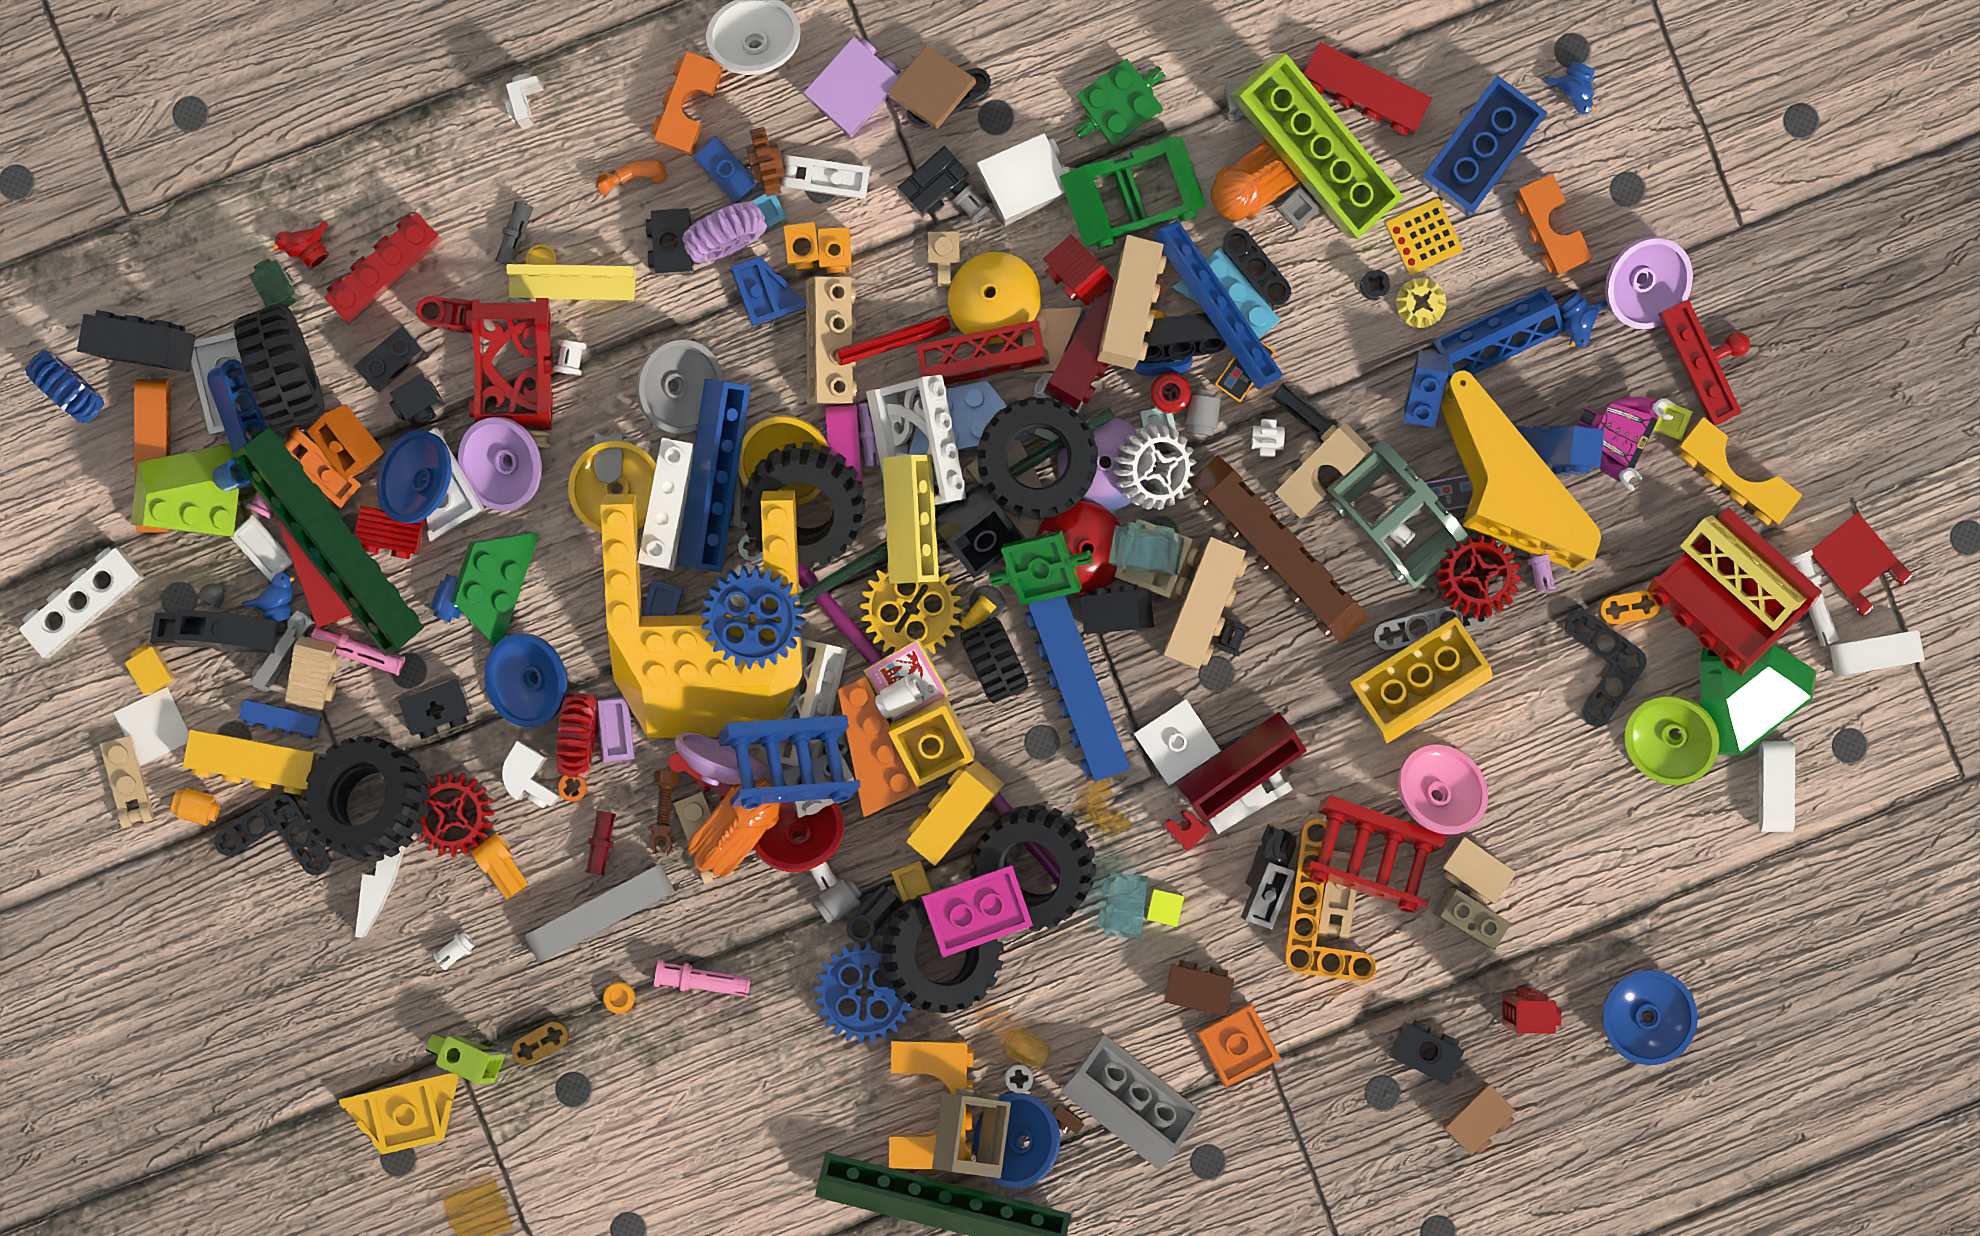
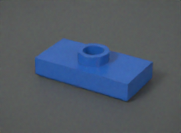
[693,136,759,203]

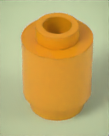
[171,788,220,826]

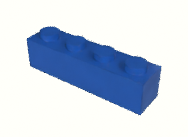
[239,699,323,739]

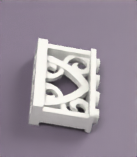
[866,375,966,506]

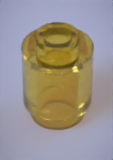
[1002,1027,1051,1069]

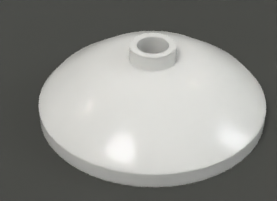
[706,0,800,75]

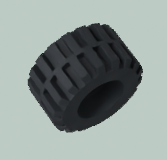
[960,617,1028,704]

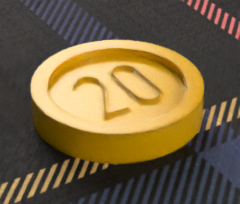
[525,244,557,265]

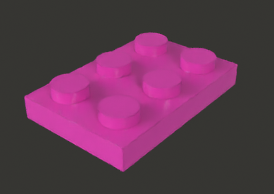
[921,865,1033,957]

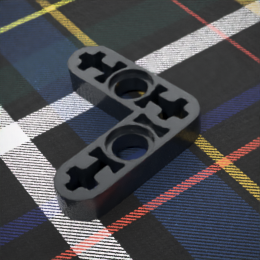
[1565,611,1647,727]
[214,794,331,875]

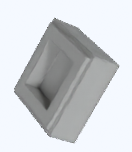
[1276,186,1321,231]

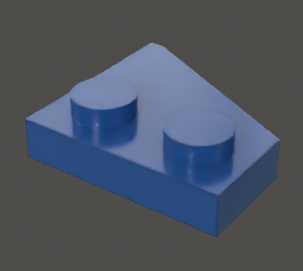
[730,257,806,327]

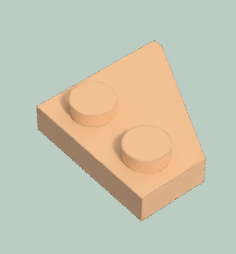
[1022,307,1081,374]

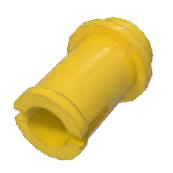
[959,595,997,630]

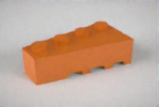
[838,676,921,817]

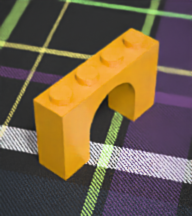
[889,1039,974,1169]

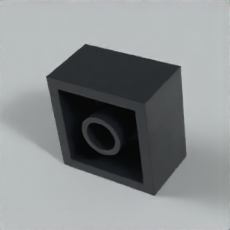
[935,483,1022,579]

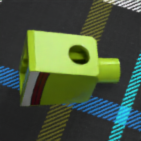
[426,1034,506,1084]

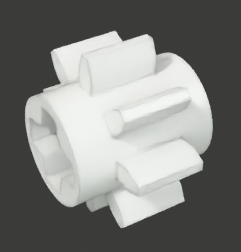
[1251,419,1285,457]

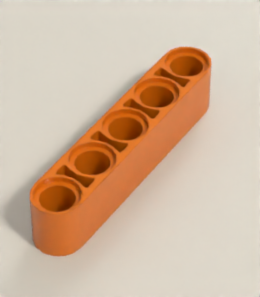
[134,379,171,533]

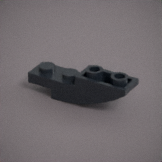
[150,609,279,653]

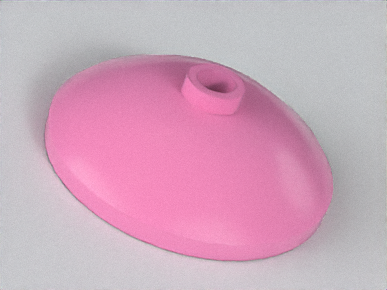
[1398,745,1488,834]

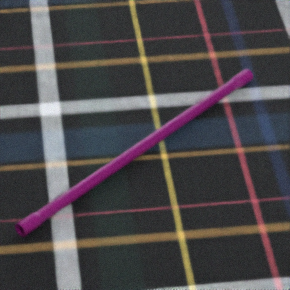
[798,563,1061,886]

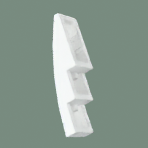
[355,846,405,938]

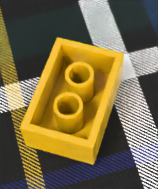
[906,760,1005,866]

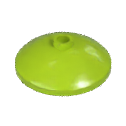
[1625,695,1720,785]

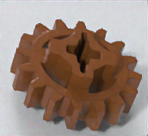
[746,127,785,197]

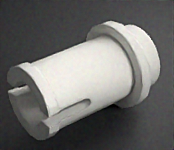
[1375,509,1416,548]
[810,862,838,891]
[433,932,475,970]

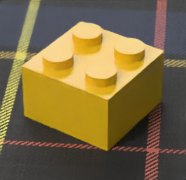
[888,696,975,787]

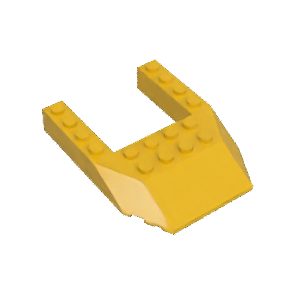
[600,490,803,738]

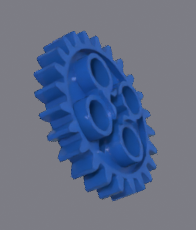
[701,565,805,669]
[813,941,913,1044]

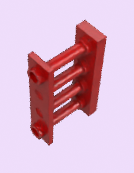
[1301,795,1447,913]

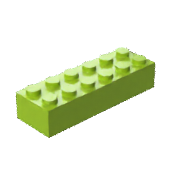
[1230,53,1404,239]

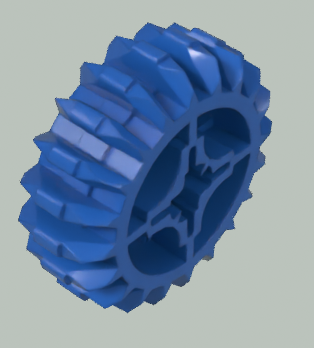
[25,350,104,424]

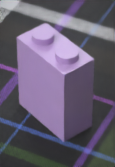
[804,37,900,138]

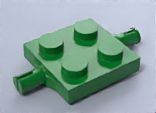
[1073,58,1166,146]
[989,530,1093,605]

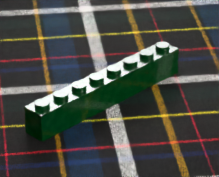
[230,426,424,656]
[815,1152,1071,1236]

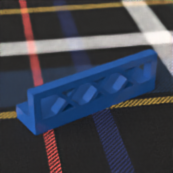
[1432,287,1566,380]

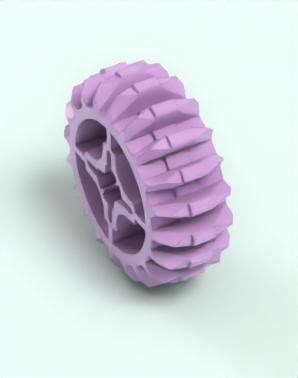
[682,201,767,263]

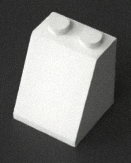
[977,133,1070,226]

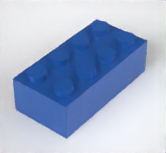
[1419,75,1548,218]

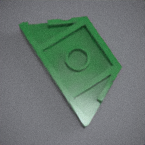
[450,531,539,646]

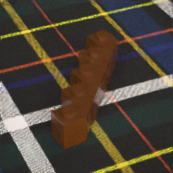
[1191,455,1369,644]

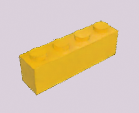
[183,730,318,795]

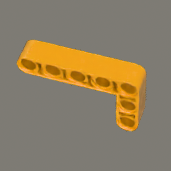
[1284,818,1376,981]

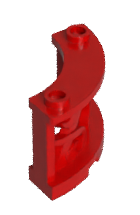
[466,298,553,430]

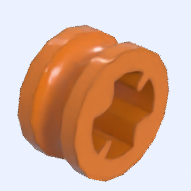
[558,775,587,801]

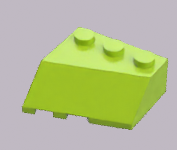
[131,443,239,537]

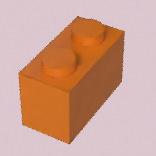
[307,404,384,480]

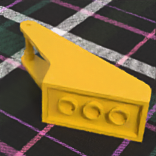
[1440,371,1601,572]

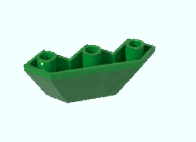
[1700,644,1817,755]

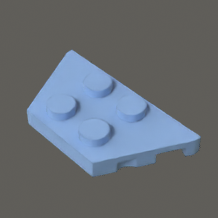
[909,381,1028,455]

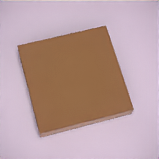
[887,45,976,129]

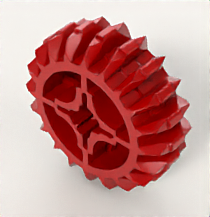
[1435,534,1521,619]
[556,693,597,778]
[417,772,495,857]

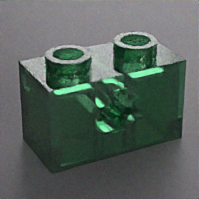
[249,258,304,308]

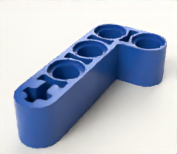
[207,359,267,491]

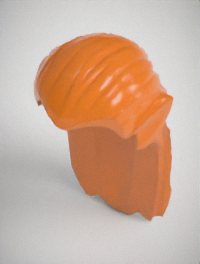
[1210,140,1301,222]
[686,778,780,878]

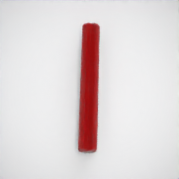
[835,315,951,366]

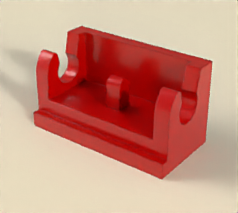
[1162,810,1211,851]

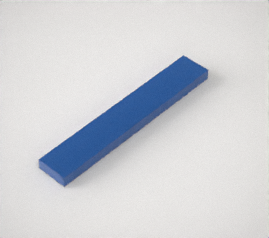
[1153,220,1283,390]

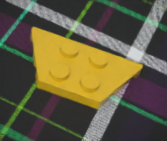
[339,1072,459,1154]

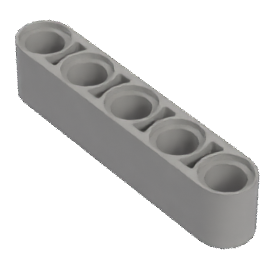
[524,863,675,963]

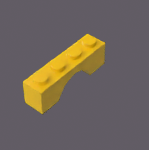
[1675,417,1802,526]

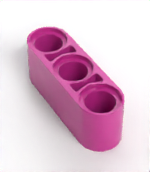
[825,404,863,484]

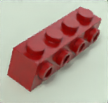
[324,213,443,324]
[1502,987,1562,1034]

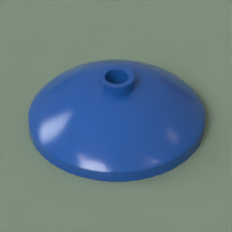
[376,430,452,524]
[484,633,567,727]
[1602,970,1698,1065]
[973,1093,1060,1188]

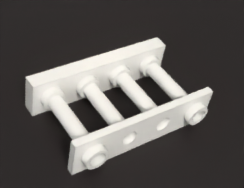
[638,438,694,571]

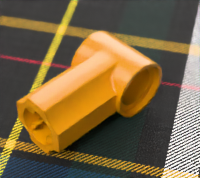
[470,833,529,900]

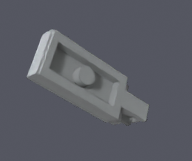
[250,610,315,692]

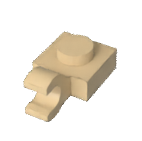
[928,231,960,287]

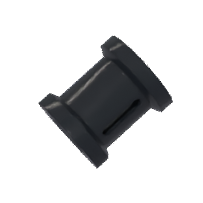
[1360,270,1390,300]
[1213,618,1251,657]

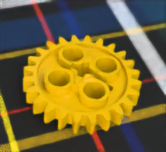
[860,563,962,654]

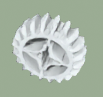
[1112,424,1197,510]

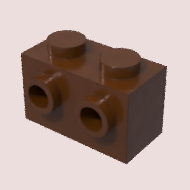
[1163,960,1234,1016]

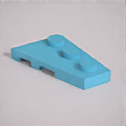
[1172,248,1280,338]

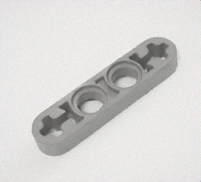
[1373,605,1494,650]

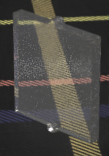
[1157,135,1226,202]

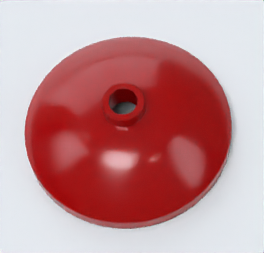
[1035,501,1126,595]
[753,802,844,872]

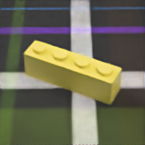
[882,455,939,584]

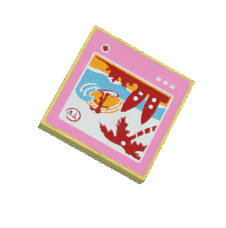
[863,638,950,721]

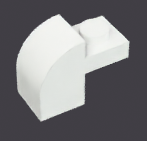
[502,741,560,808]

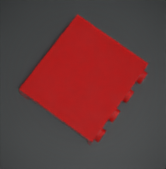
[1647,507,1822,676]

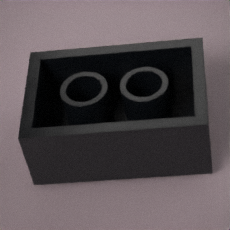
[77,310,196,372]

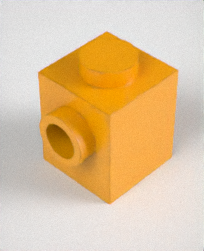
[818,228,852,275]

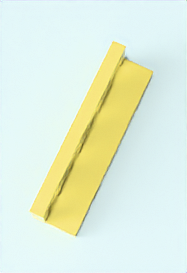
[507,264,636,301]
[1680,515,1806,631]

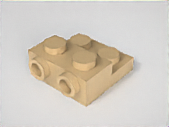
[1114,518,1202,602]

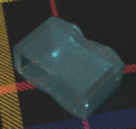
[1098,872,1148,939]

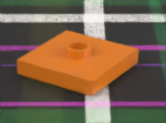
[1195,1002,1281,1088]

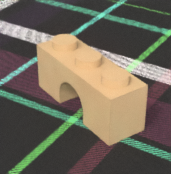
[1275,422,1372,519]

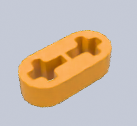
[1599,591,1660,624]

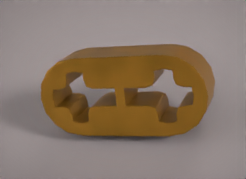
[512,1021,569,1065]

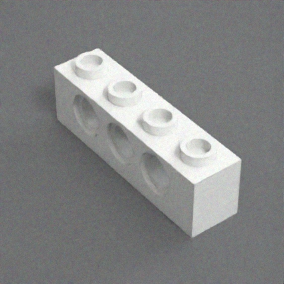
[19,547,145,658]

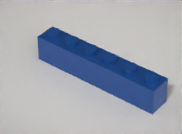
[677,379,751,573]
[1024,595,1130,782]

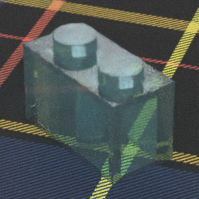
[1109,522,1184,576]

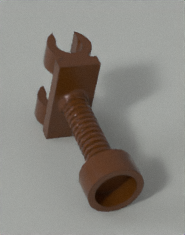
[650,770,679,856]

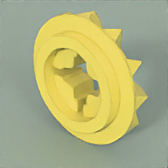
[1396,278,1446,328]

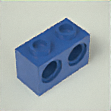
[1404,350,1449,428]

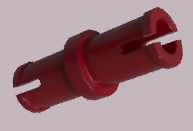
[585,810,616,876]

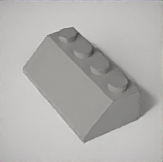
[1061,1034,1202,1170]

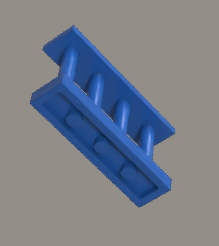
[718,715,860,809]

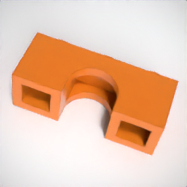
[651,51,724,156]
[1514,173,1593,277]

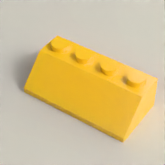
[1350,617,1493,744]

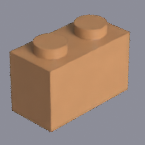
[1442,1082,1516,1156]

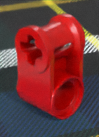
[416,296,473,334]

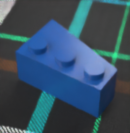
[1516,426,1604,476]

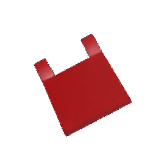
[1811,512,1912,616]

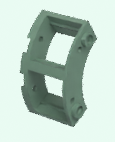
[1327,440,1468,589]

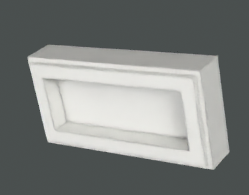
[231,515,294,581]

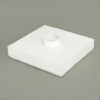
[1134,699,1221,786]

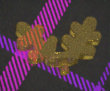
[1083,778,1131,835]

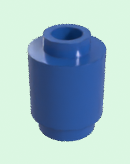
[429,574,461,623]

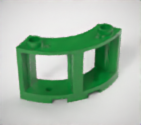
[1060,136,1207,250]

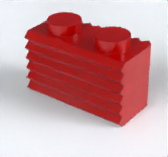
[1042,234,1114,306]
[355,505,425,559]

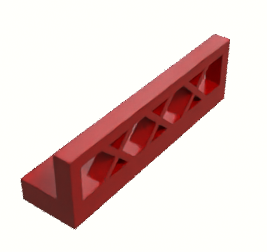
[916,320,1050,385]

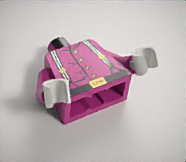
[1577,396,1676,491]

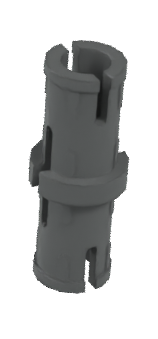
[495,201,534,265]

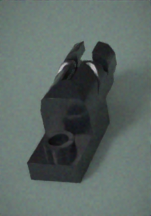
[1241,824,1297,930]

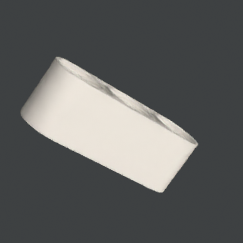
[1829,630,1925,677]
[1758,741,1795,832]

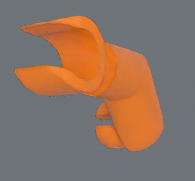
[596,161,667,195]

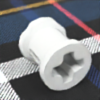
[553,340,586,376]

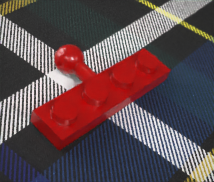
[1658,299,1750,426]

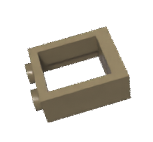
[1433,887,1511,950]
[932,1088,1011,1178]

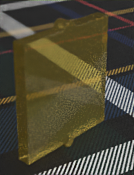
[443,1179,513,1236]

